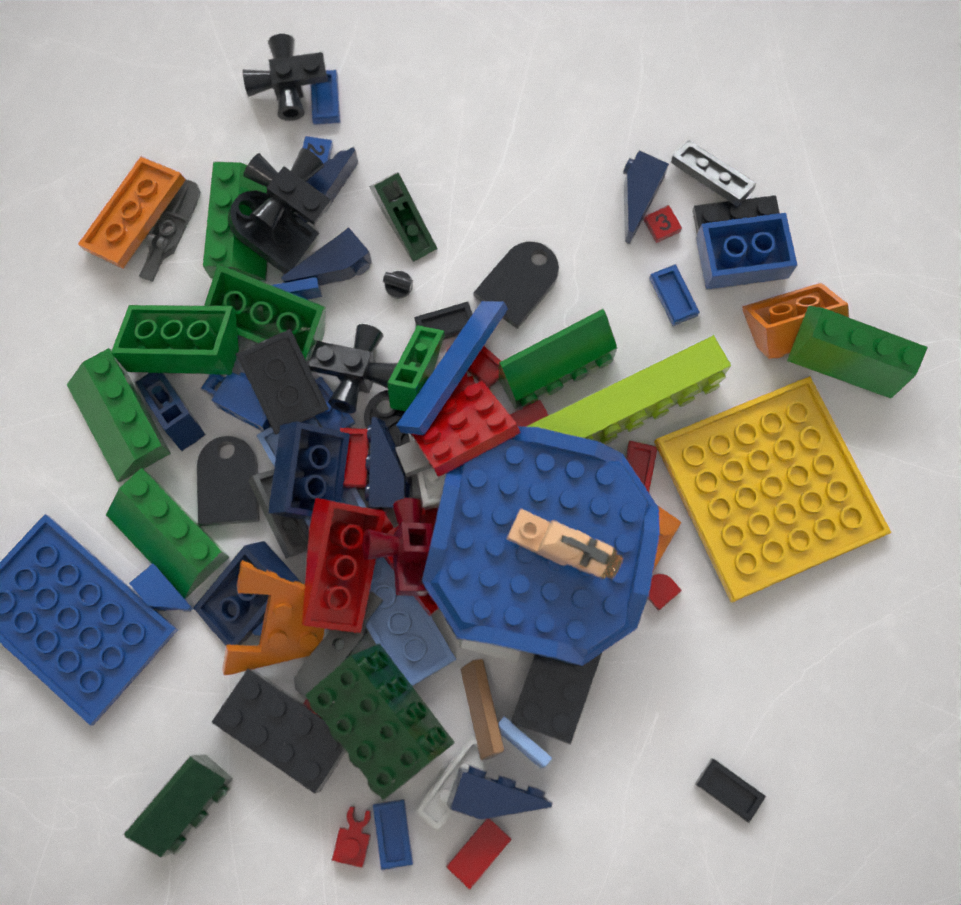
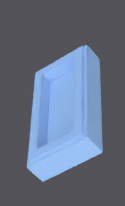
[498,716,552,768]

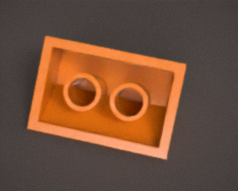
[742,283,849,359]

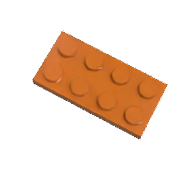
[78,156,186,269]

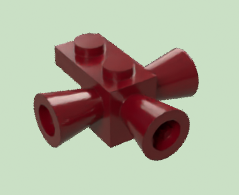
[362,498,433,596]

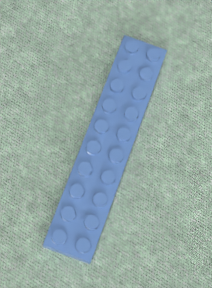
[256,417,456,687]

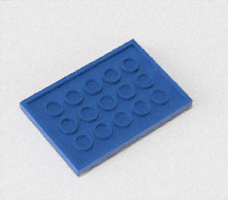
[0,514,178,725]

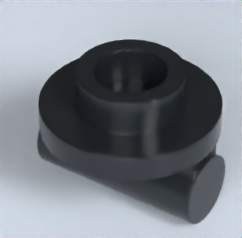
[383,271,413,299]

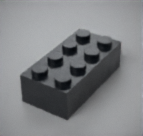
[511,653,602,744]
[211,669,347,794]

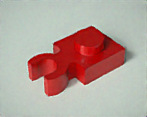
[332,806,372,868]

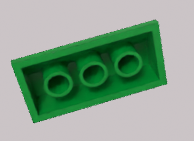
[203,161,268,281]
[204,264,326,362]
[111,305,239,375]
[787,306,928,399]
[498,309,618,409]
[67,348,171,482]
[106,468,229,599]

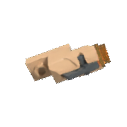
[506,509,623,580]

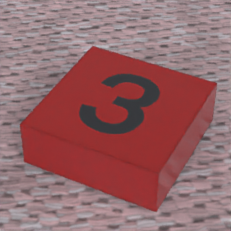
[643,205,682,243]

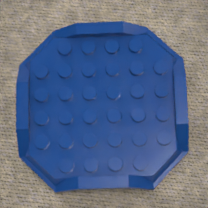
[422,426,660,666]

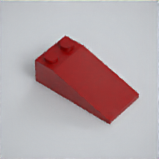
[302,498,386,633]

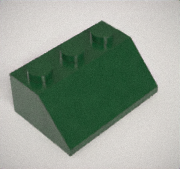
[123,754,233,857]

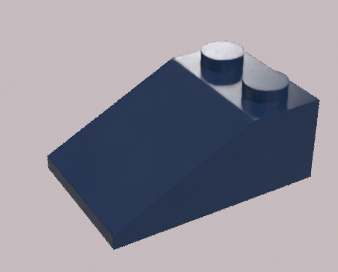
[193,541,302,646]

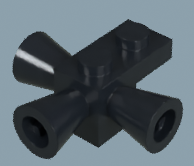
[242,34,328,121]
[243,148,331,233]
[308,324,397,414]

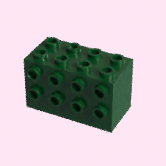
[305,644,455,801]

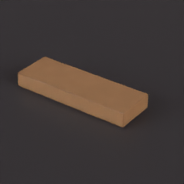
[460,659,504,760]

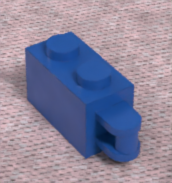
[201,372,271,432]

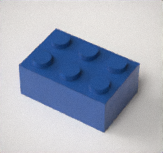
[696,213,798,290]

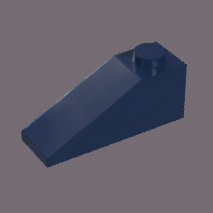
[623,150,669,244]
[281,228,372,286]
[135,373,206,451]

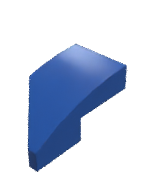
[129,564,193,612]

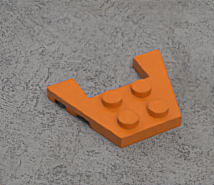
[222,562,325,675]

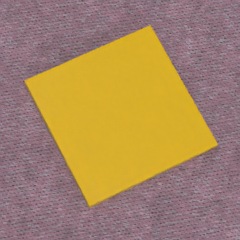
[654,376,892,603]

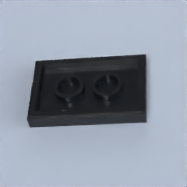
[236,329,329,435]

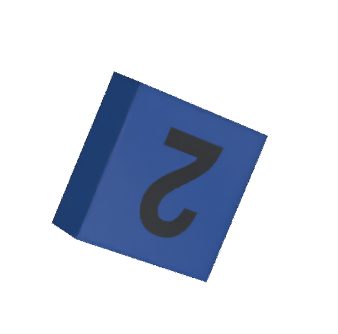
[303,136,333,163]

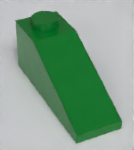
[387,325,445,412]

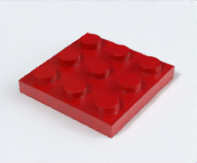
[411,381,520,477]

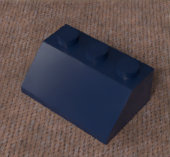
[268,421,350,520]

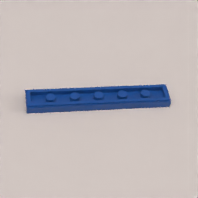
[396,301,508,435]

